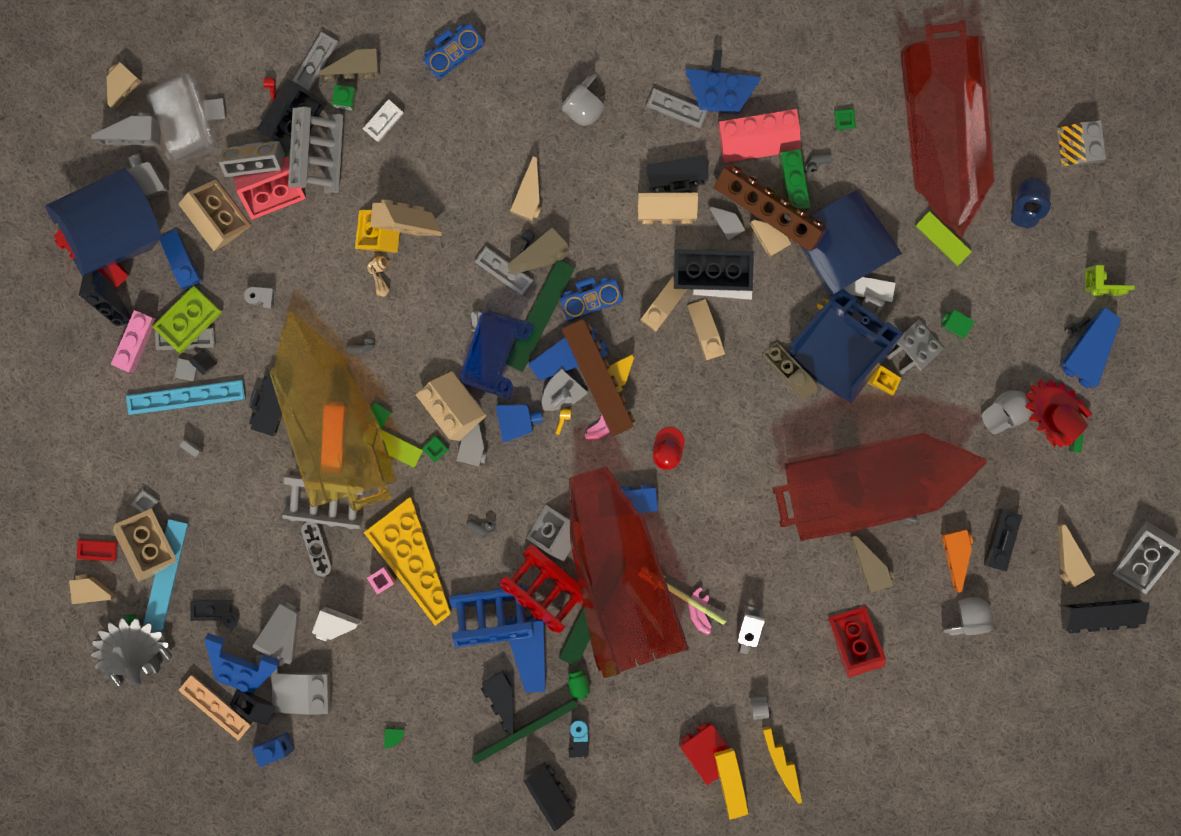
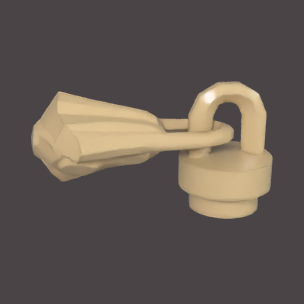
[367,256,390,297]

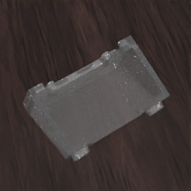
[146,71,220,165]

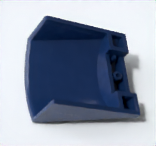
[45,168,162,277]
[799,190,902,296]
[790,289,904,403]

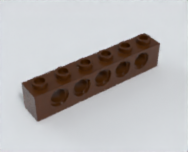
[713,165,828,252]

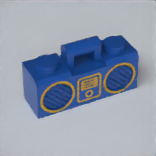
[423,23,485,81]
[560,276,623,321]

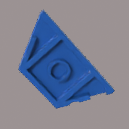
[685,69,761,114]

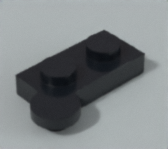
[190,600,239,628]

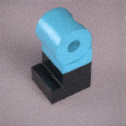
[569,719,589,758]

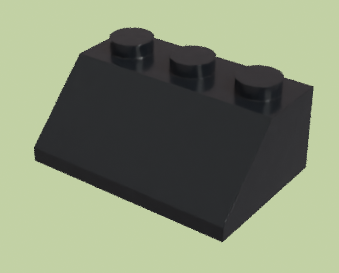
[257,79,326,149]
[523,762,576,832]

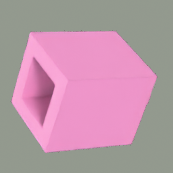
[367,566,396,595]

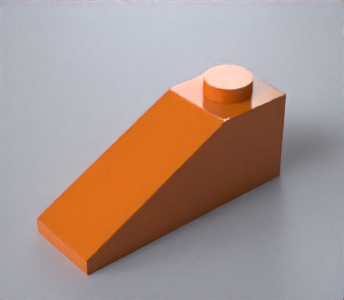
[941,529,973,593]

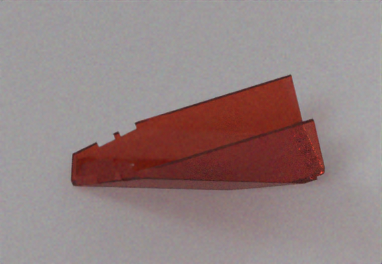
[569,466,689,678]

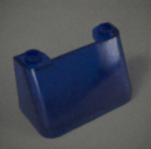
[461,311,534,399]

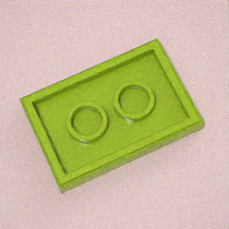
[152,285,222,354]

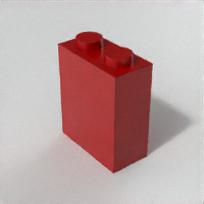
[679,722,739,786]

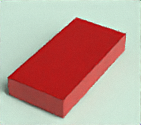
[77,539,118,561]

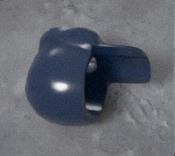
[1011,177,1051,228]

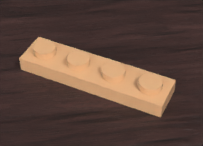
[179,674,252,740]

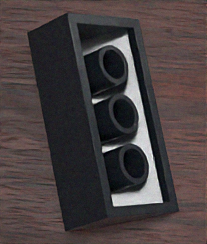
[673,249,754,291]
[1060,599,1150,633]

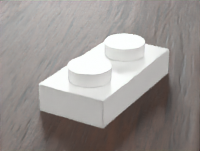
[363,99,404,143]

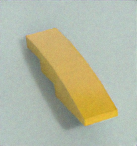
[762,726,802,804]
[714,748,748,820]

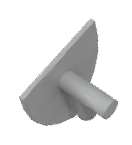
[542,368,588,411]

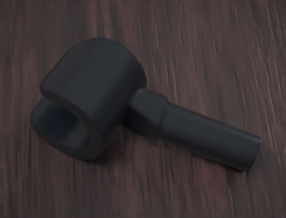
[520,230,534,254]
[1064,317,1091,338]

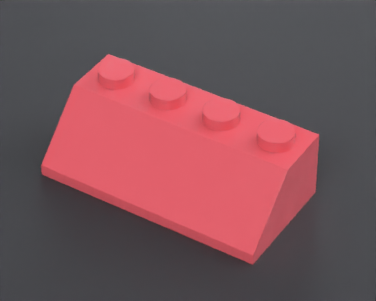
[718,109,801,163]

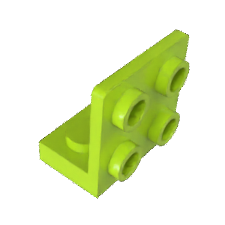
[1085,265,1135,296]

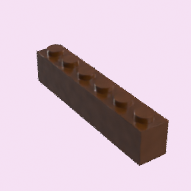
[562,319,636,437]

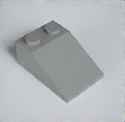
[91,113,160,146]
[1112,521,1181,594]
[271,672,331,715]

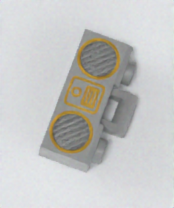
[219,141,285,177]

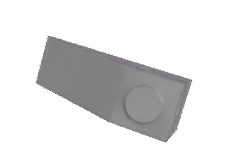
[456,423,487,466]

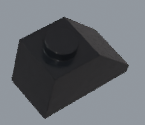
[230,689,276,725]

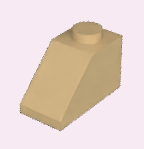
[107,62,142,110]
[750,220,792,257]
[69,574,116,604]

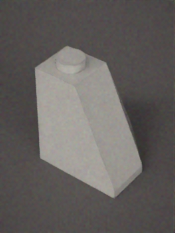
[252,601,300,664]

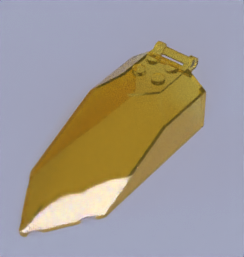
[270,311,397,511]

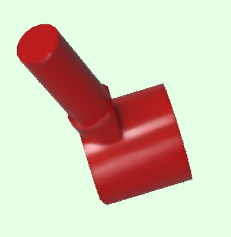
[263,77,276,103]

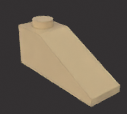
[510,156,542,221]
[640,277,688,332]
[687,299,725,361]
[1057,523,1095,587]

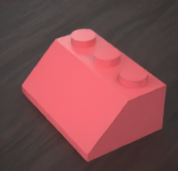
[233,156,306,220]

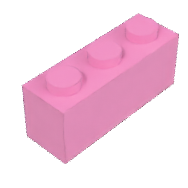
[111,310,157,373]

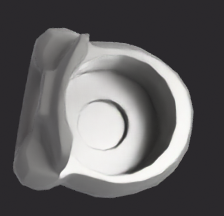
[561,74,604,126]
[981,390,1034,434]
[943,597,993,635]

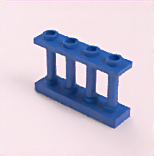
[449,586,533,648]

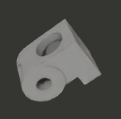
[244,287,276,309]
[749,696,769,720]

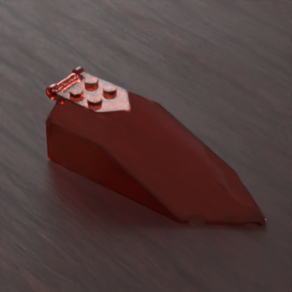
[900,20,995,238]
[772,432,987,541]

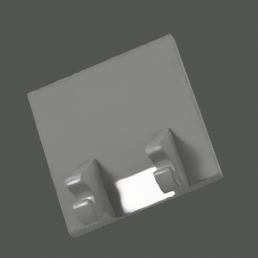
[887,319,944,375]

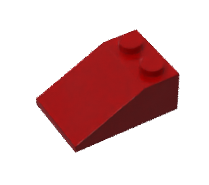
[828,606,886,678]

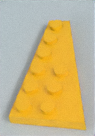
[364,497,451,626]

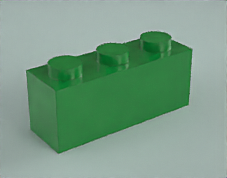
[779,149,810,210]

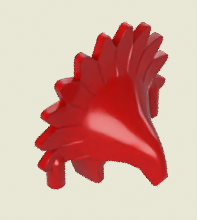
[1025,379,1092,448]

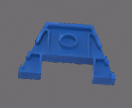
[205,633,281,694]

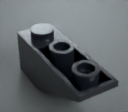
[79,271,131,327]
[481,670,514,735]

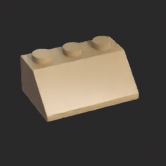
[179,179,251,251]
[637,193,698,225]
[370,200,442,236]
[416,371,487,441]
[113,508,177,582]

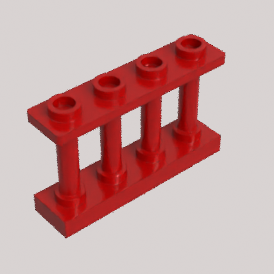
[499,544,591,634]

